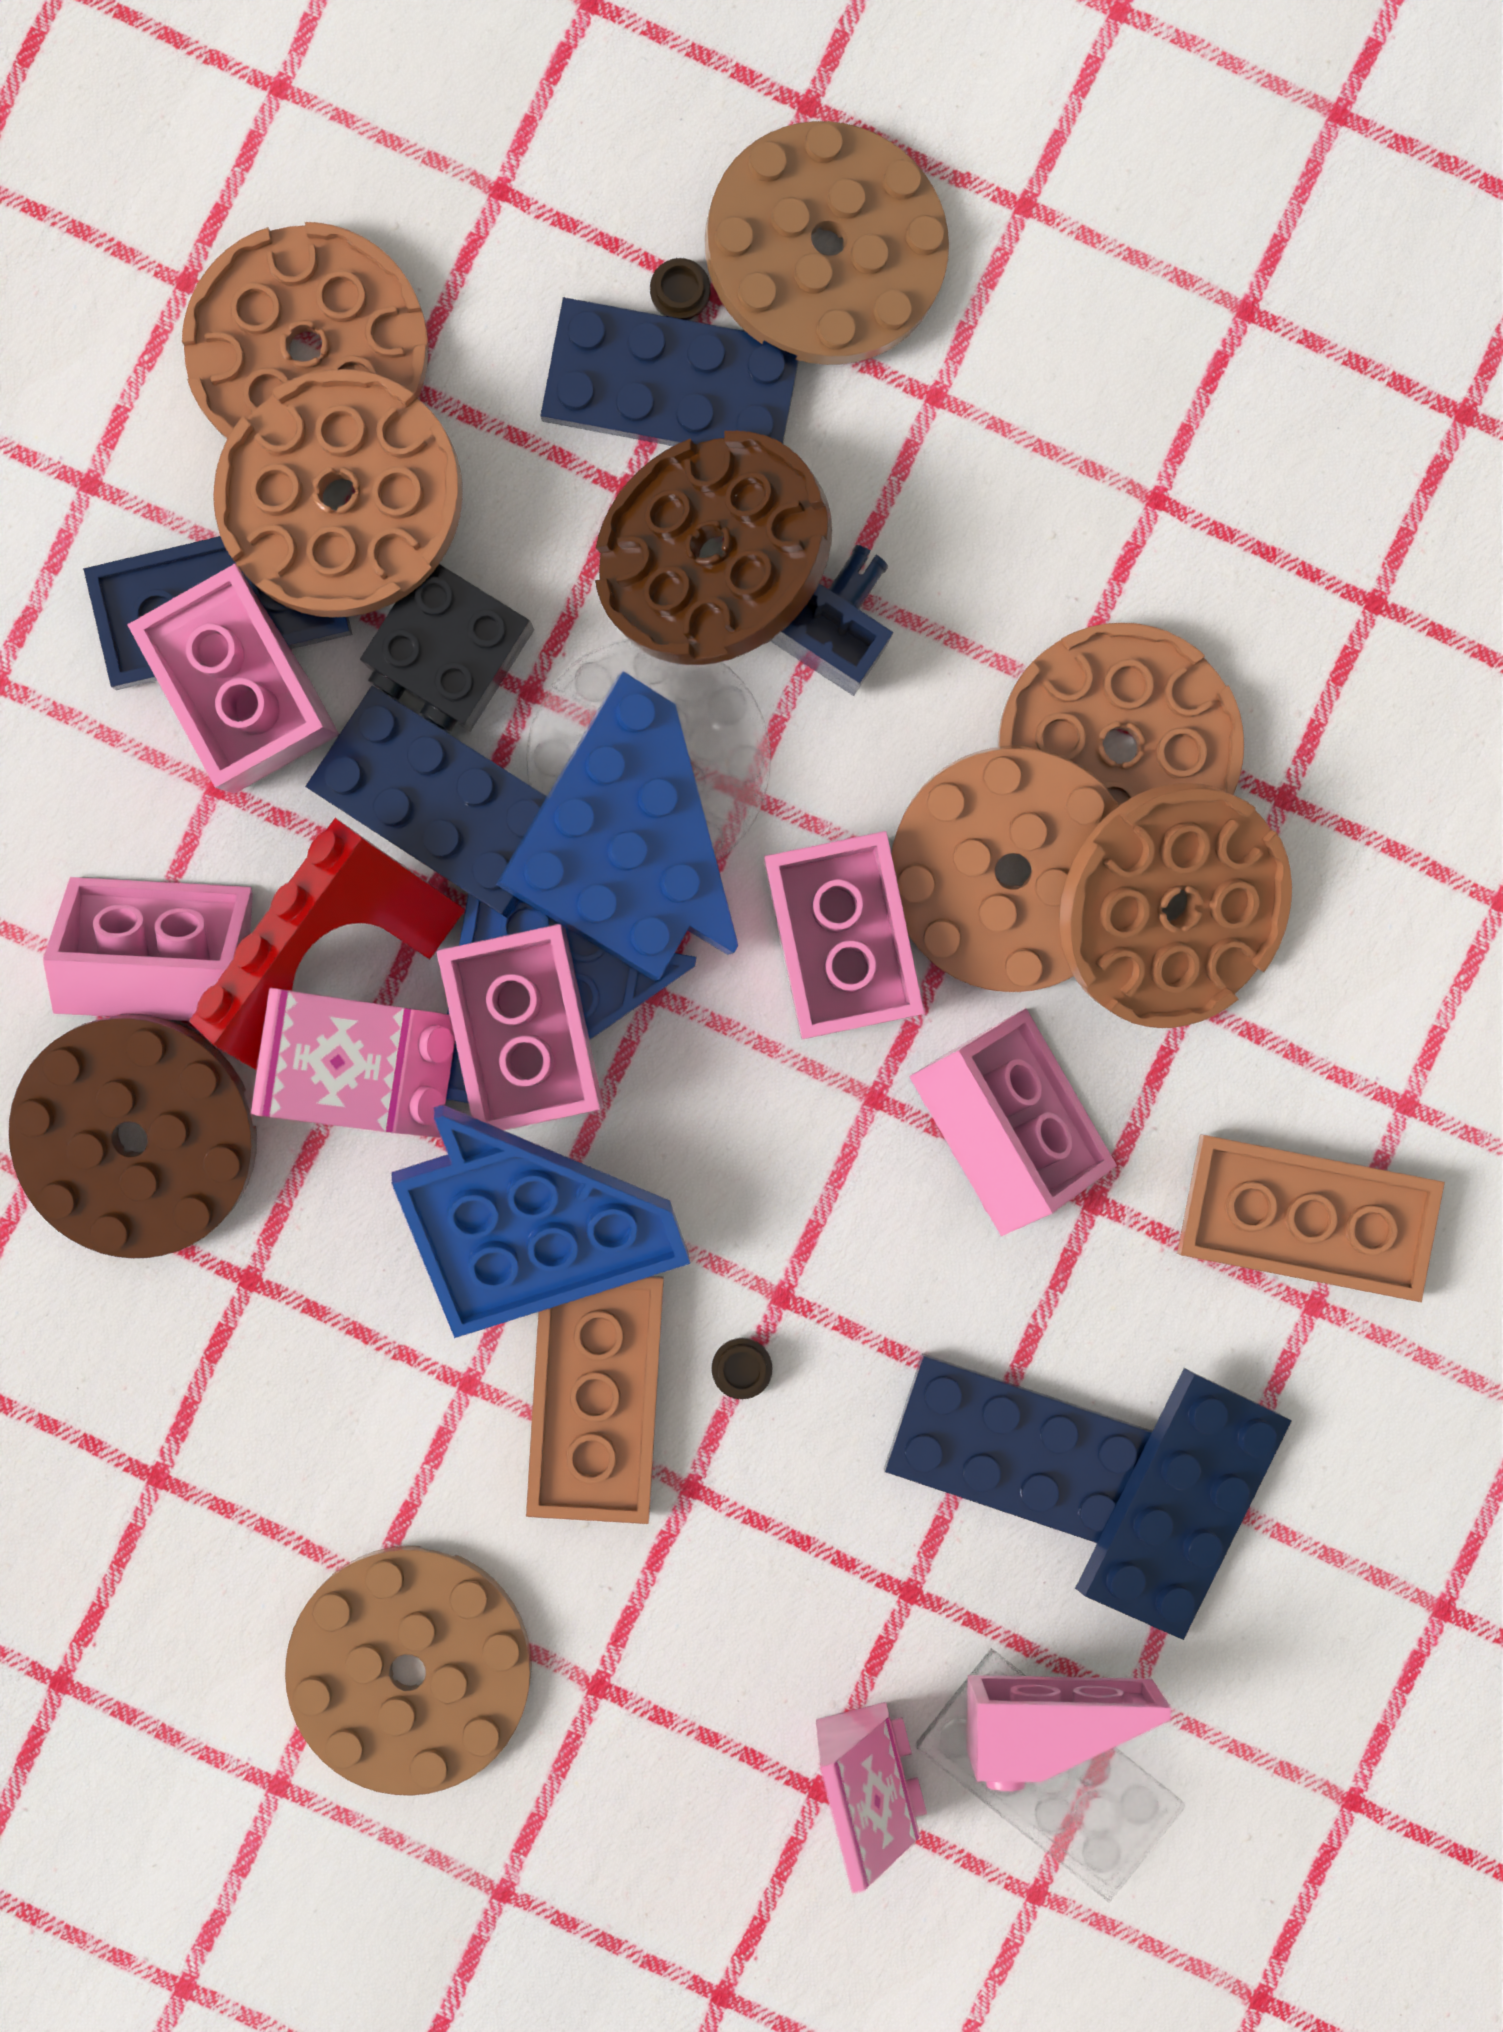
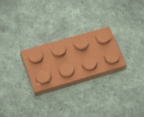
[1177,1134,1445,1303]
[526,1276,664,1524]

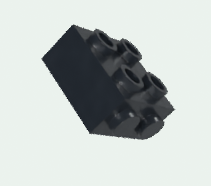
[360,564,535,732]

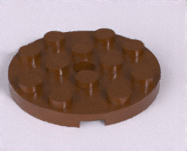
[595,431,832,665]
[8,1014,257,1259]

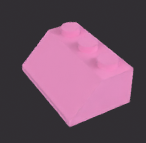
[43,877,253,1021]
[909,1008,1117,1236]

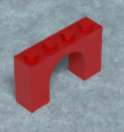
[189,818,465,1071]

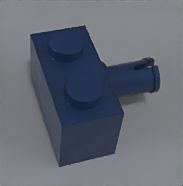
[771,545,894,696]

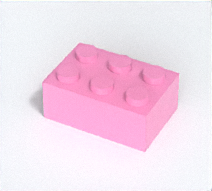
[764,831,925,1040]
[436,924,604,1130]

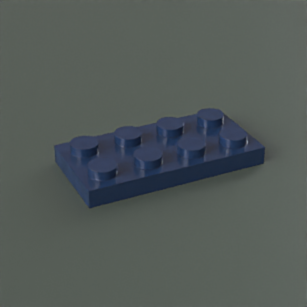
[540,297,799,446]
[83,536,353,690]
[305,685,547,918]
[884,1353,1152,1543]
[1075,1368,1292,1640]

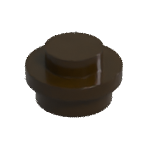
[650,258,710,320]
[711,1337,773,1400]

